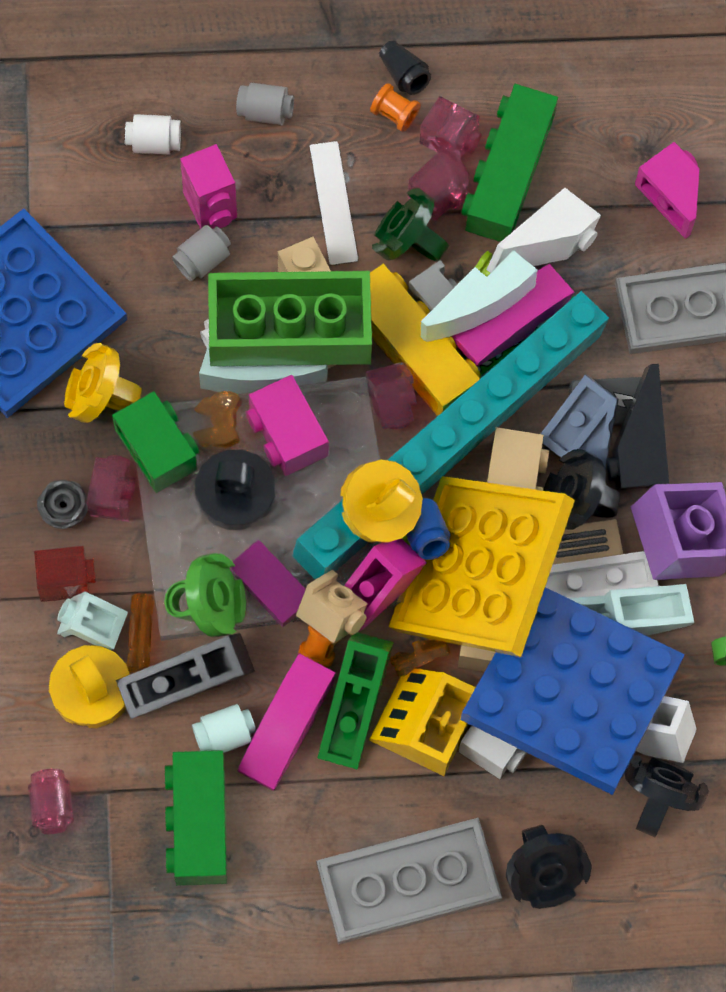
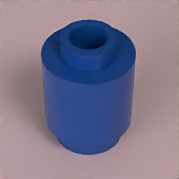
[406,498,450,560]

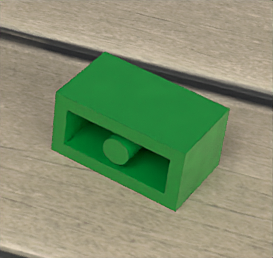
[112,391,200,493]

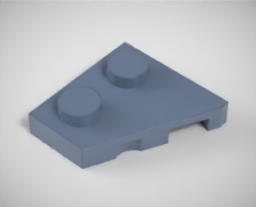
[541,375,619,469]

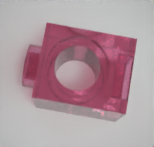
[419,96,482,164]

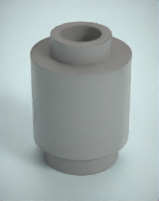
[236,82,294,125]
[172,225,231,281]

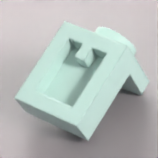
[57,592,128,650]

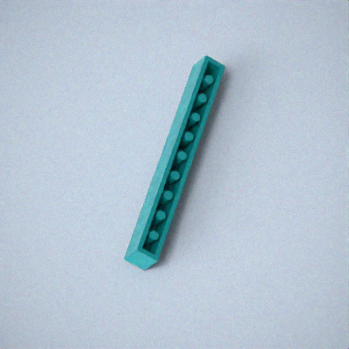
[292,291,609,580]

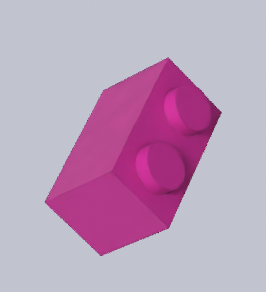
[180,144,237,229]
[245,375,329,476]

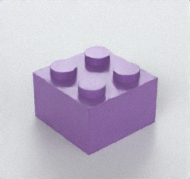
[631,482,726,580]

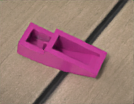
[452,264,574,367]
[238,653,335,791]

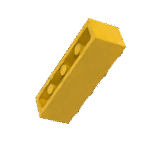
[370,263,481,416]

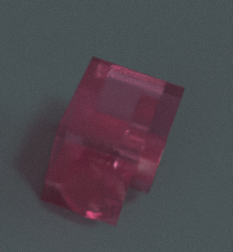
[365,362,417,429]
[87,455,136,522]

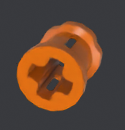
[370,83,421,132]
[298,626,341,668]

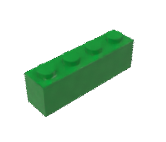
[461,84,558,242]

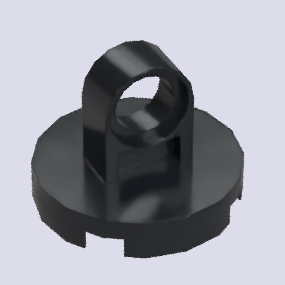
[195,449,276,530]
[543,449,621,530]
[624,755,709,837]
[506,824,592,909]

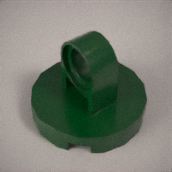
[372,188,449,262]

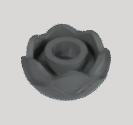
[37,480,89,529]

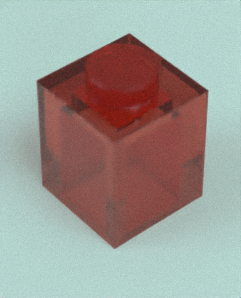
[34,546,96,602]

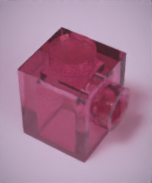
[408,150,469,221]

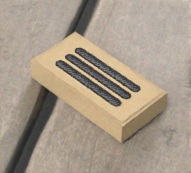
[553,519,623,565]

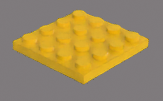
[389,476,575,657]

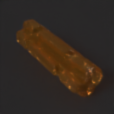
[127,593,154,673]

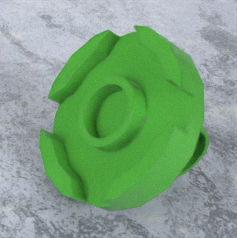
[164,553,246,637]

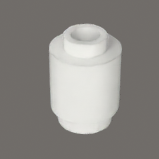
[125,114,181,155]

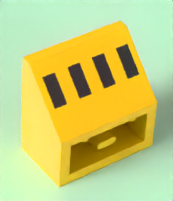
[369,667,476,776]

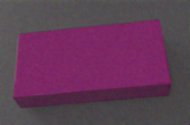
[229,539,306,628]

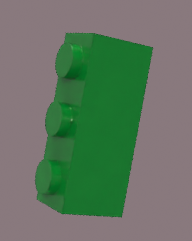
[165,750,227,886]

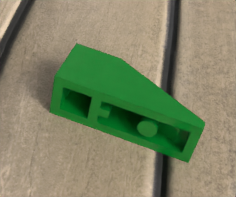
[317,632,394,770]

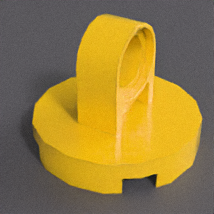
[64,343,142,423]
[340,460,422,543]
[49,645,130,728]

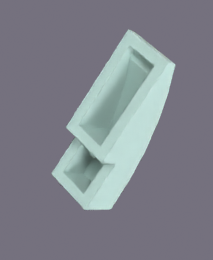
[420,250,537,342]
[199,345,328,395]
[569,584,694,636]

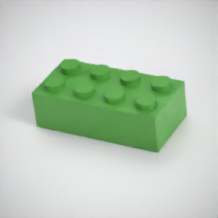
[208,271,372,366]

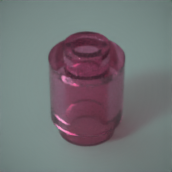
[28,769,74,834]

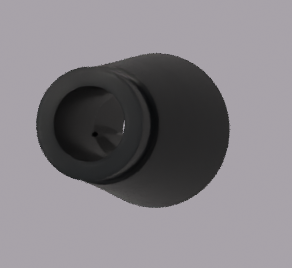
[379,41,431,95]

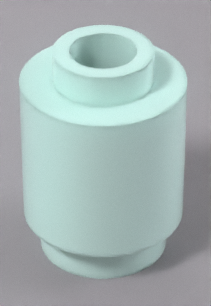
[192,704,256,753]

